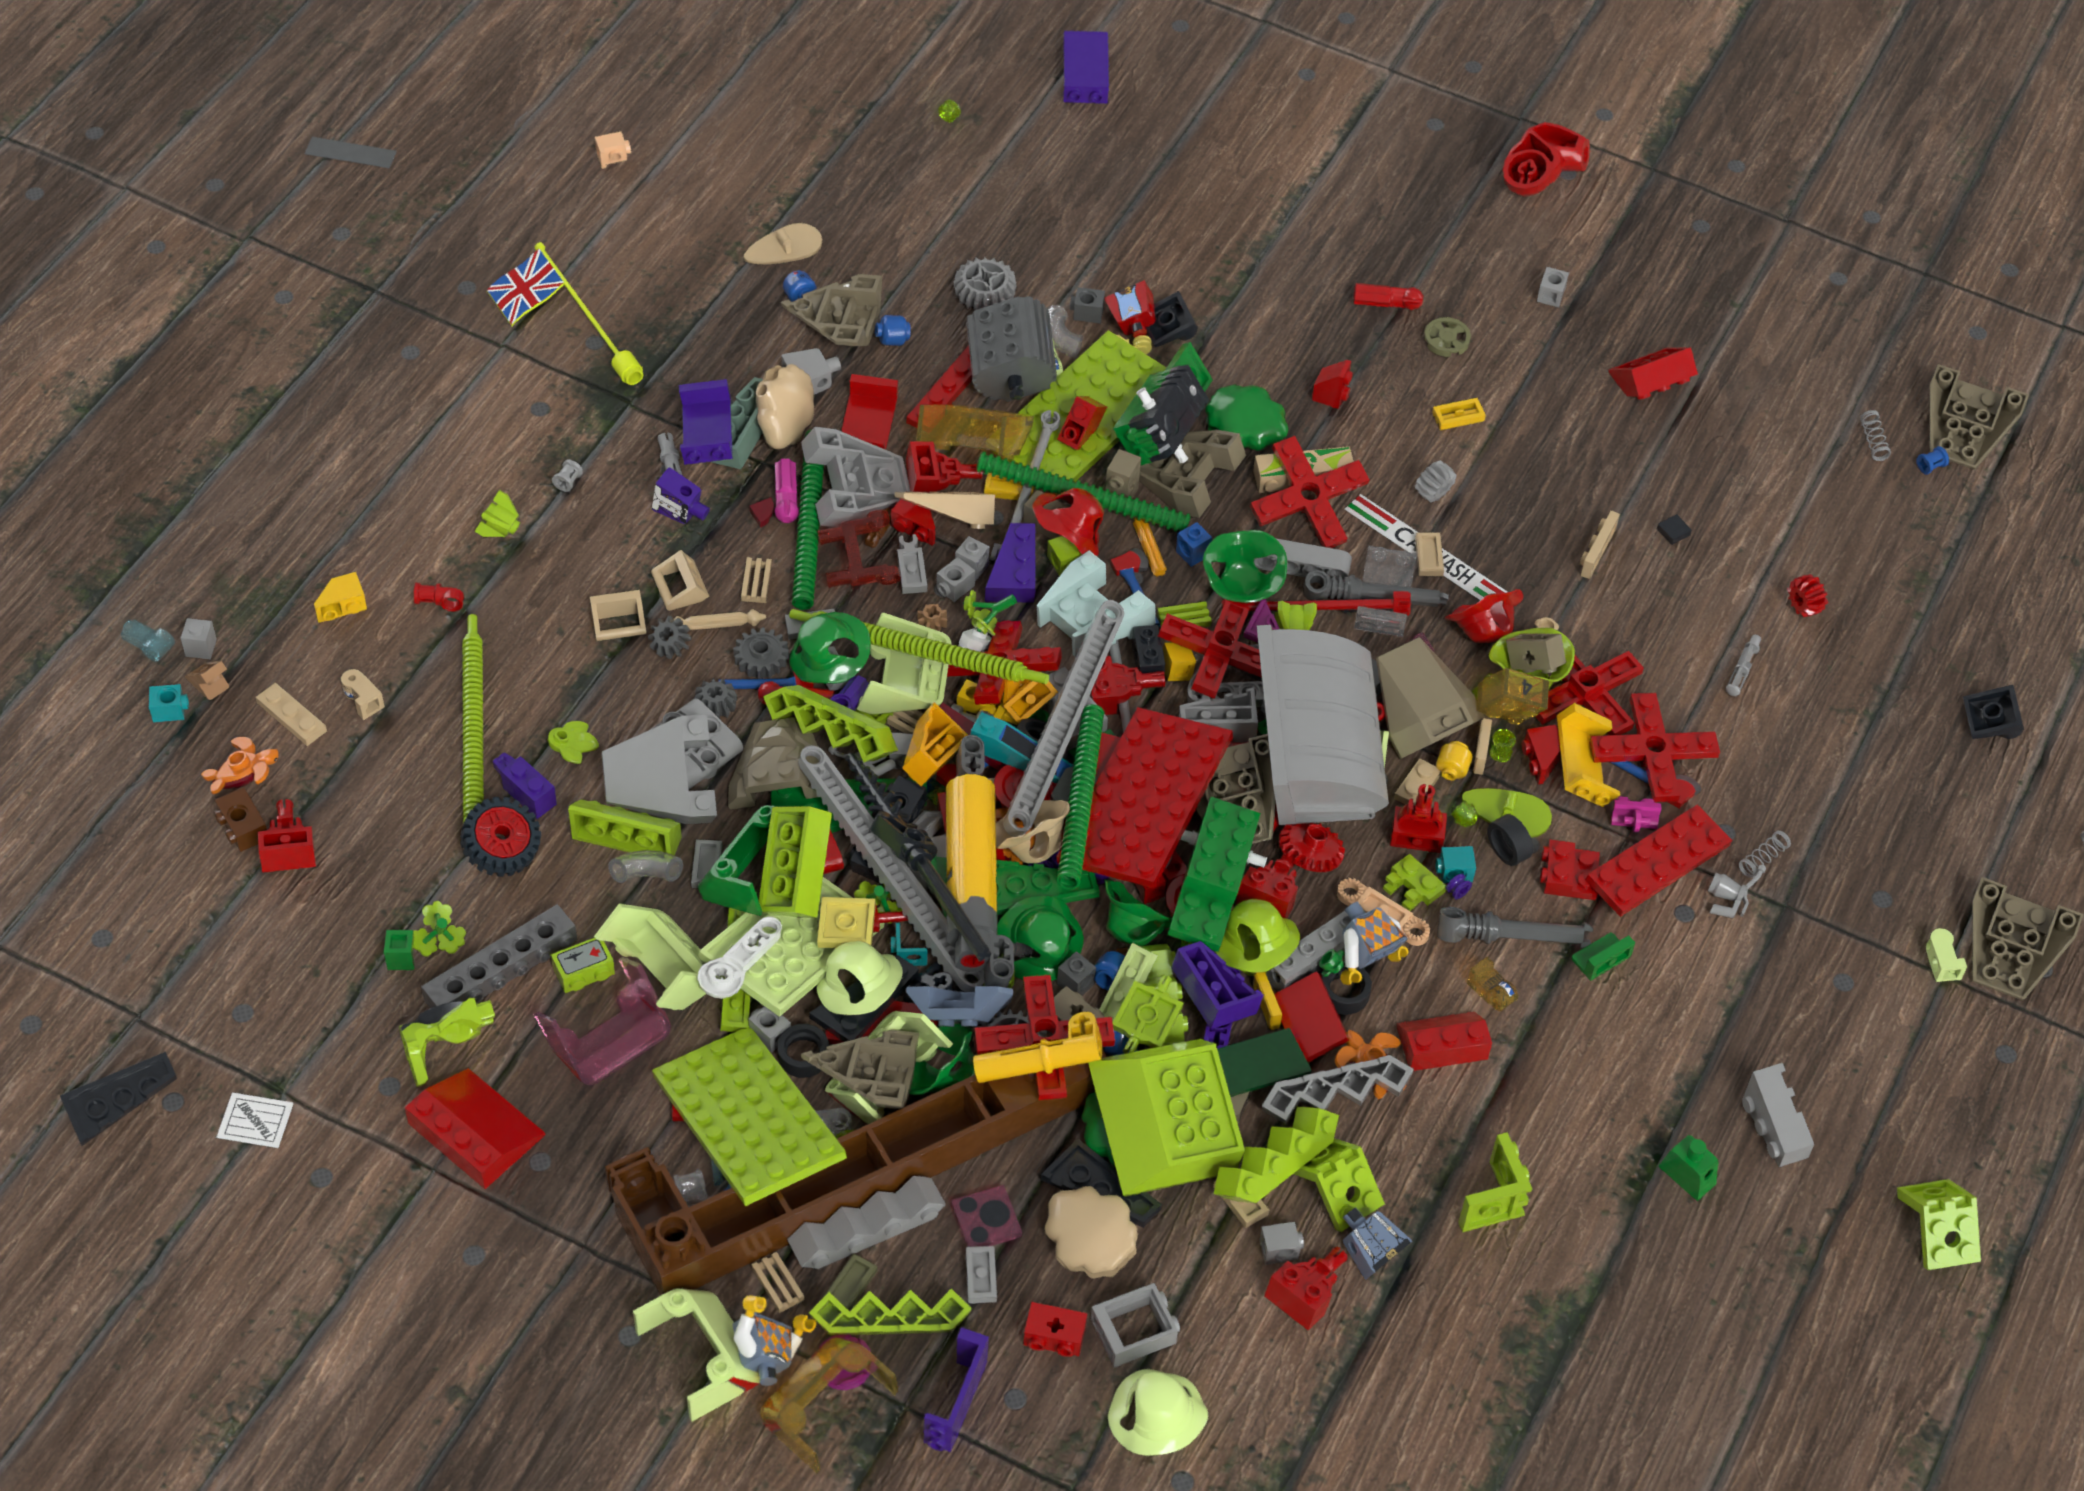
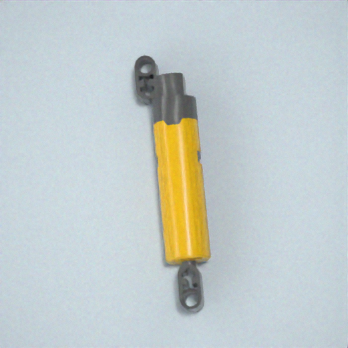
[946,735,1014,988]

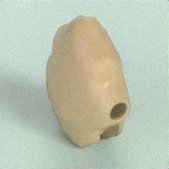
[756,364,814,450]
[1045,1186,1138,1278]

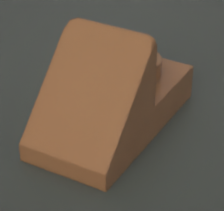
[185,661,229,700]

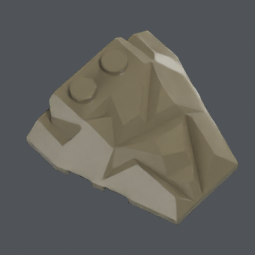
[728,717,821,810]

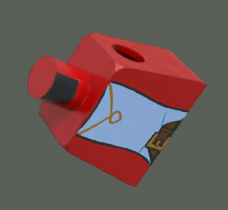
[1104,280,1155,338]

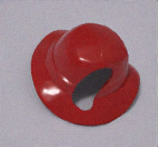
[1032,488,1104,556]
[1444,589,1523,643]

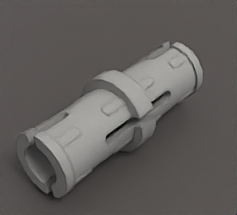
[657,433,682,475]

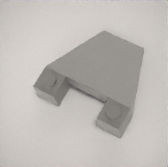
[801,427,910,528]
[601,715,717,824]

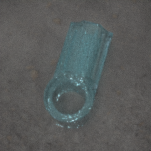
[121,619,175,662]

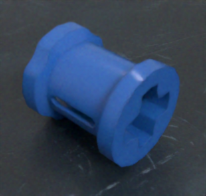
[1916,446,1949,475]

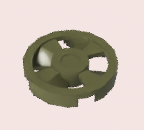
[1424,317,1471,357]

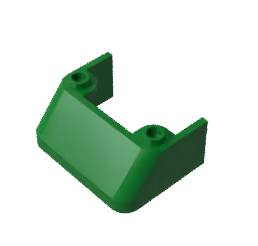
[698,805,776,916]

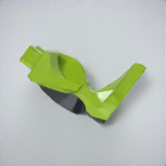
[399,998,495,1087]

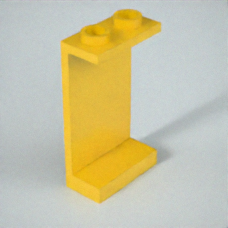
[1557,703,1620,807]

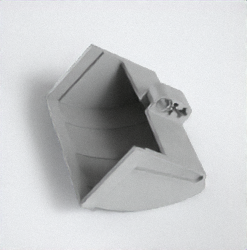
[1257,625,1389,825]

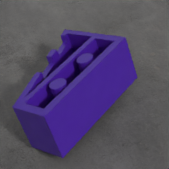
[985,523,1035,603]
[1171,941,1264,1029]

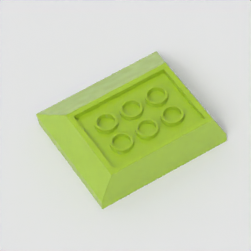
[1088,1039,1245,1196]

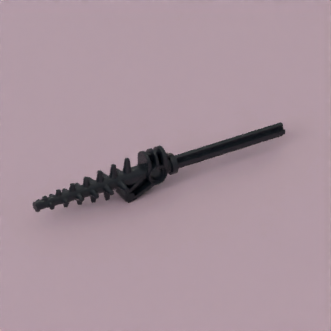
[845,753,991,961]

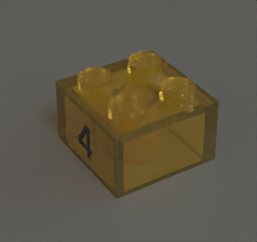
[1477,668,1549,724]

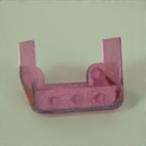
[534,957,671,1085]

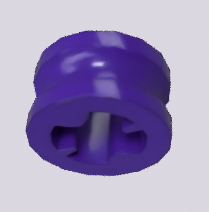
[1446,874,1472,900]

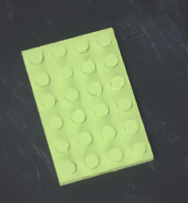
[698,877,884,1017]

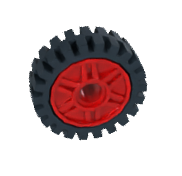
[460,797,541,877]

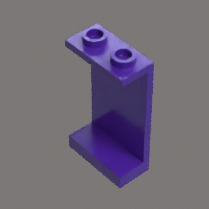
[1063,31,1109,103]
[679,379,733,465]
[924,1327,989,1452]

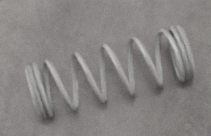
[1860,410,1891,461]
[1739,830,1791,878]

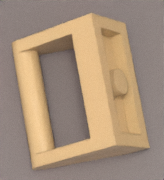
[651,550,709,611]
[590,590,646,641]

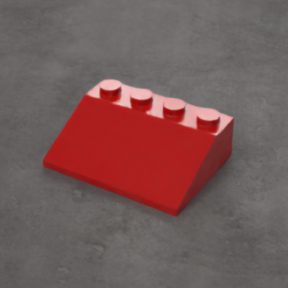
[405,1068,545,1189]

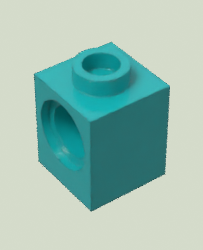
[149,684,189,722]
[1435,846,1476,883]

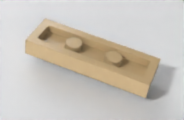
[1580,511,1620,579]
[256,683,327,746]

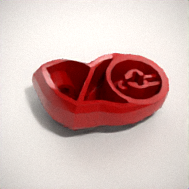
[1503,122,1590,197]

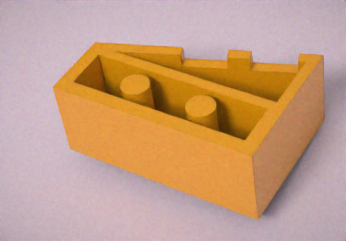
[902,702,968,786]

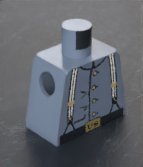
[1343,1207,1412,1280]

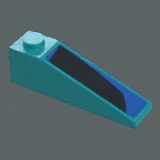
[970,712,1074,784]

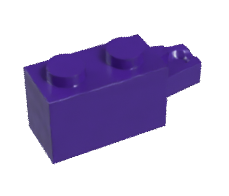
[493,752,557,819]

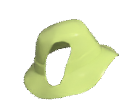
[817,941,903,1015]
[1108,1369,1208,1455]

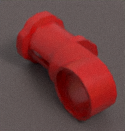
[414,582,464,612]

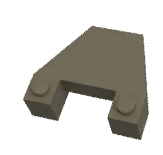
[1139,430,1246,518]

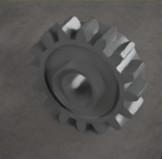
[733,628,789,679]

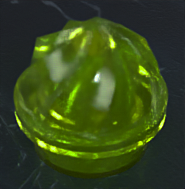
[1451,800,1478,827]

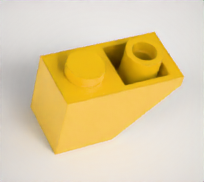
[314,572,367,623]

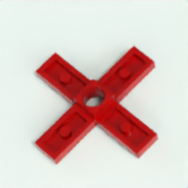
[1250,436,1370,548]
[1158,599,1262,699]
[947,620,1062,705]
[1528,651,1644,735]
[1589,693,1720,802]
[974,975,1115,1100]

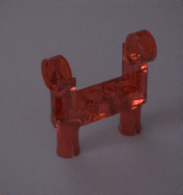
[818,509,901,589]

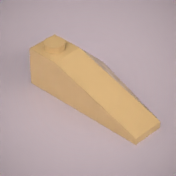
[895,492,995,529]

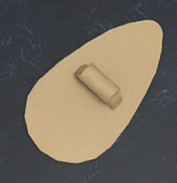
[744,223,822,264]

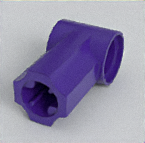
[830,675,869,711]

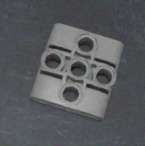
[650,698,743,790]

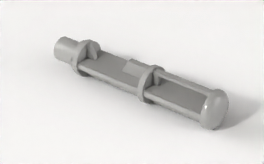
[1726,635,1761,696]

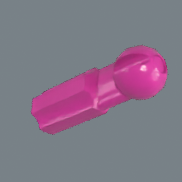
[775,459,799,523]

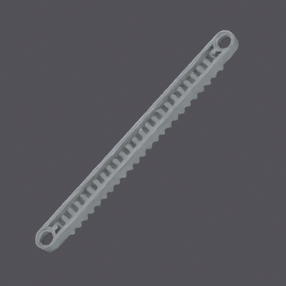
[1003,600,1124,837]
[798,745,984,992]

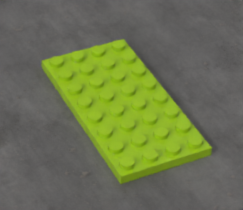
[986,330,1166,494]
[652,1026,847,1206]

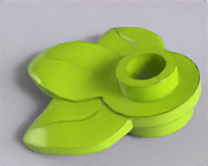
[548,721,599,764]

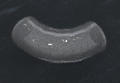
[1047,305,1083,359]
[608,850,683,883]

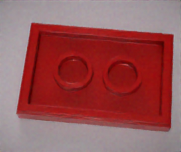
[1274,971,1350,1062]

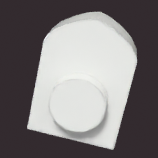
[959,628,992,652]

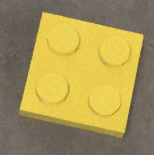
[817,897,876,948]

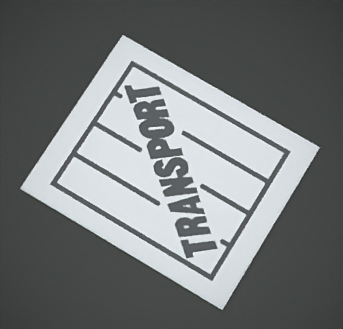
[216,1093,294,1148]

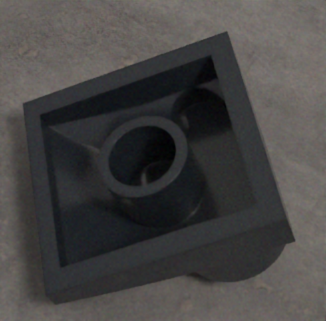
[1146,291,1198,348]
[1963,684,2024,739]

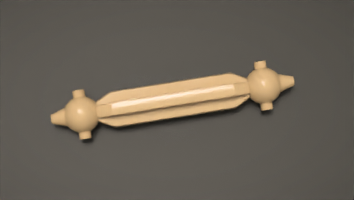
[674,609,766,630]

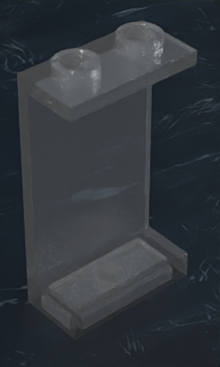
[1354,546,1417,637]

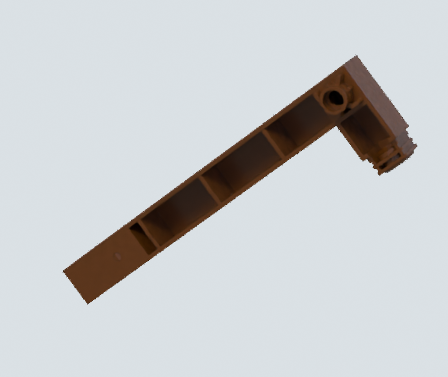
[605,1051,1106,1296]

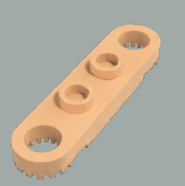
[1337,878,1430,946]

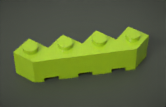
[763,685,898,763]
[1140,944,1188,1046]
[1213,1107,1339,1203]
[809,1289,972,1336]

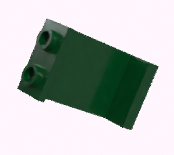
[1217,1028,1312,1097]

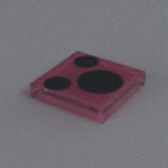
[951,1185,1022,1247]

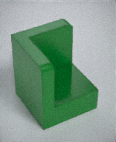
[384,930,415,970]

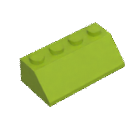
[568,799,682,863]
[759,806,832,918]

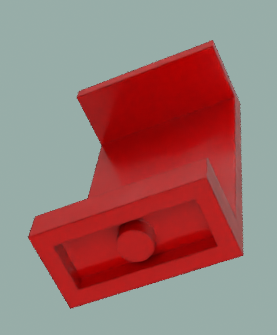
[841,374,898,450]

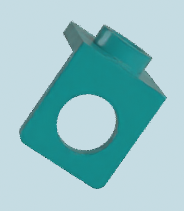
[891,923,928,966]

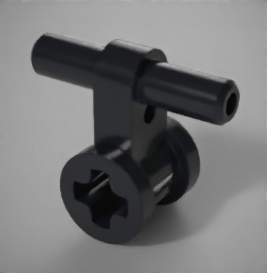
[903,962,956,1003]

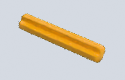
[1133,517,1167,577]

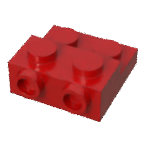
[1540,839,1600,901]

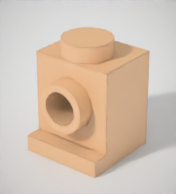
[595,132,631,168]

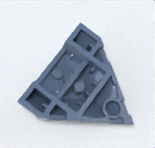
[906,986,1013,1027]

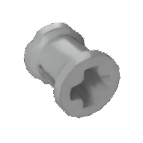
[552,460,583,492]

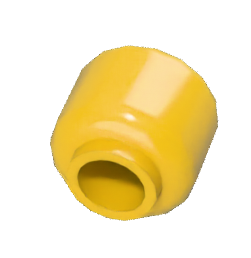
[1436,741,1473,781]

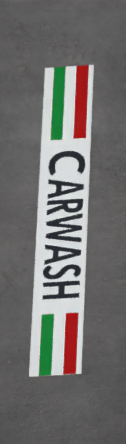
[1345,494,1507,600]

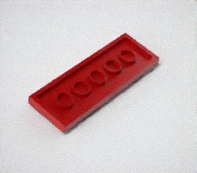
[1585,804,1733,917]

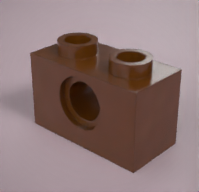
[214,787,267,852]

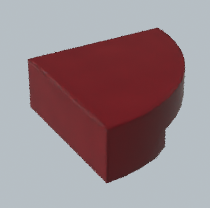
[749,497,774,528]

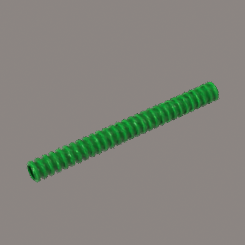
[792,429,824,610]
[976,451,1191,532]
[1057,704,1105,889]

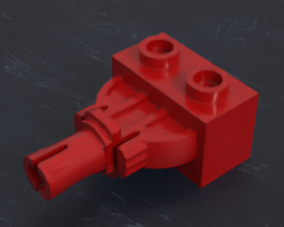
[905,441,983,494]
[1089,656,1165,715]
[1390,784,1447,853]
[258,799,316,873]
[1235,853,1298,918]
[1264,1246,1348,1330]

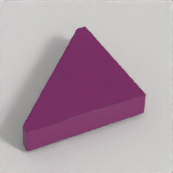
[1243,599,1280,643]

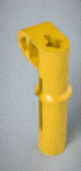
[973,1012,1102,1083]

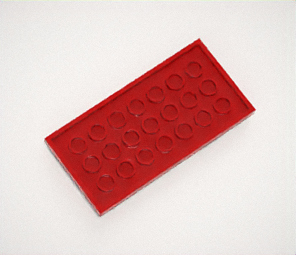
[1056,707,1233,889]

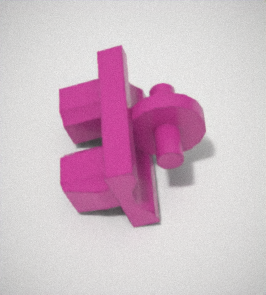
[1611,796,1662,832]

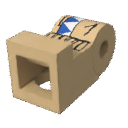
[341,669,385,720]

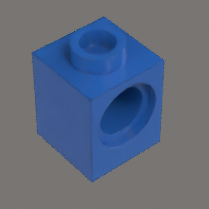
[1176,522,1212,567]

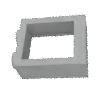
[1091,1283,1180,1367]

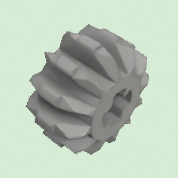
[1415,460,1456,502]

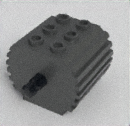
[966,296,1057,402]

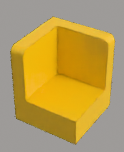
[1163,642,1196,681]

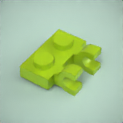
[1383,854,1447,911]

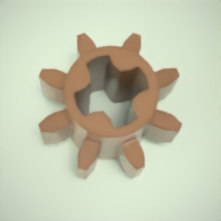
[917,604,947,631]

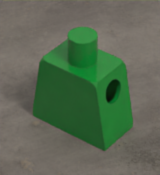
[1658,1135,1719,1201]

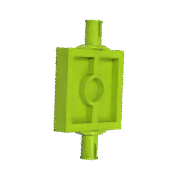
[1112,974,1184,1054]

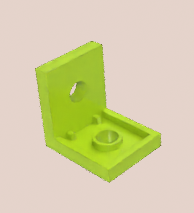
[1458,1132,1532,1232]
[1293,1138,1385,1232]
[1897,1179,1981,1270]

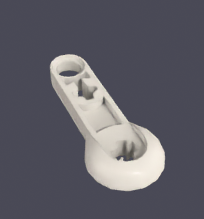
[698,917,782,999]

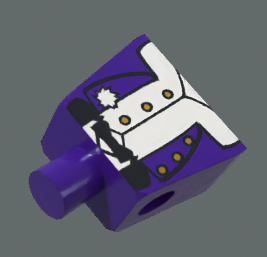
[652,467,710,524]

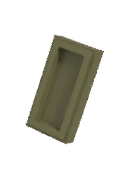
[823,1253,878,1311]

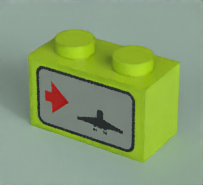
[551,938,615,993]

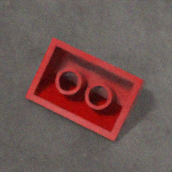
[1608,347,1698,400]
[1396,1011,1492,1071]

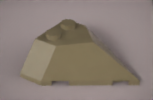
[781,274,882,346]
[801,1030,919,1110]

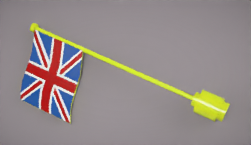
[487,242,643,385]

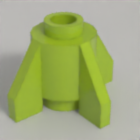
[475,490,521,537]
[1275,601,1317,630]

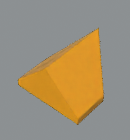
[1003,672,1059,724]

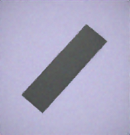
[305,137,397,168]

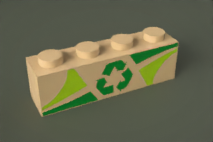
[1253,446,1354,493]

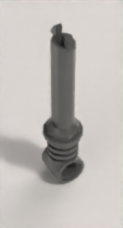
[1303,570,1449,607]
[1437,907,1593,948]

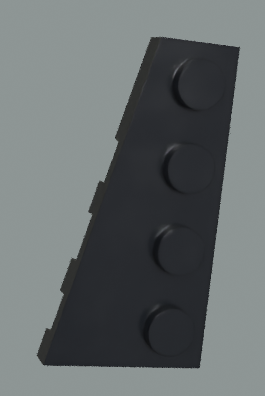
[809,955,919,1042]
[60,1052,177,1147]
[1041,1138,1162,1228]

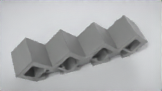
[1262,1055,1414,1124]
[787,1176,946,1269]

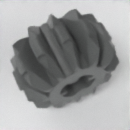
[648,616,692,660]
[694,678,737,719]

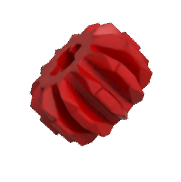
[1787,574,1828,617]

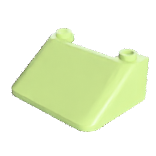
[857,613,951,714]

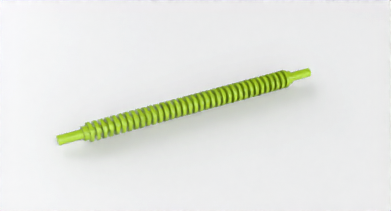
[789,609,1049,684]
[462,614,484,824]

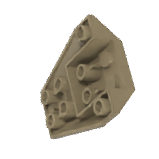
[1929,364,2029,470]
[1376,637,1485,759]
[1196,734,1276,844]
[1972,877,2084,1001]

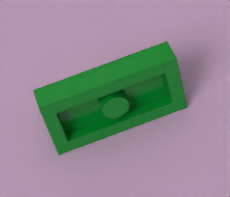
[1571,932,1636,981]

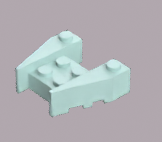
[1037,551,1156,657]

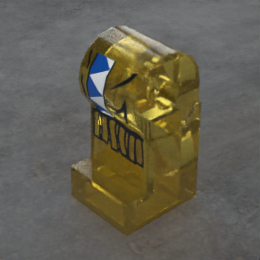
[1467,956,1518,1011]

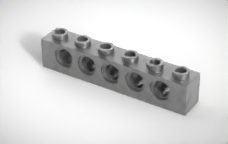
[421,904,577,1009]

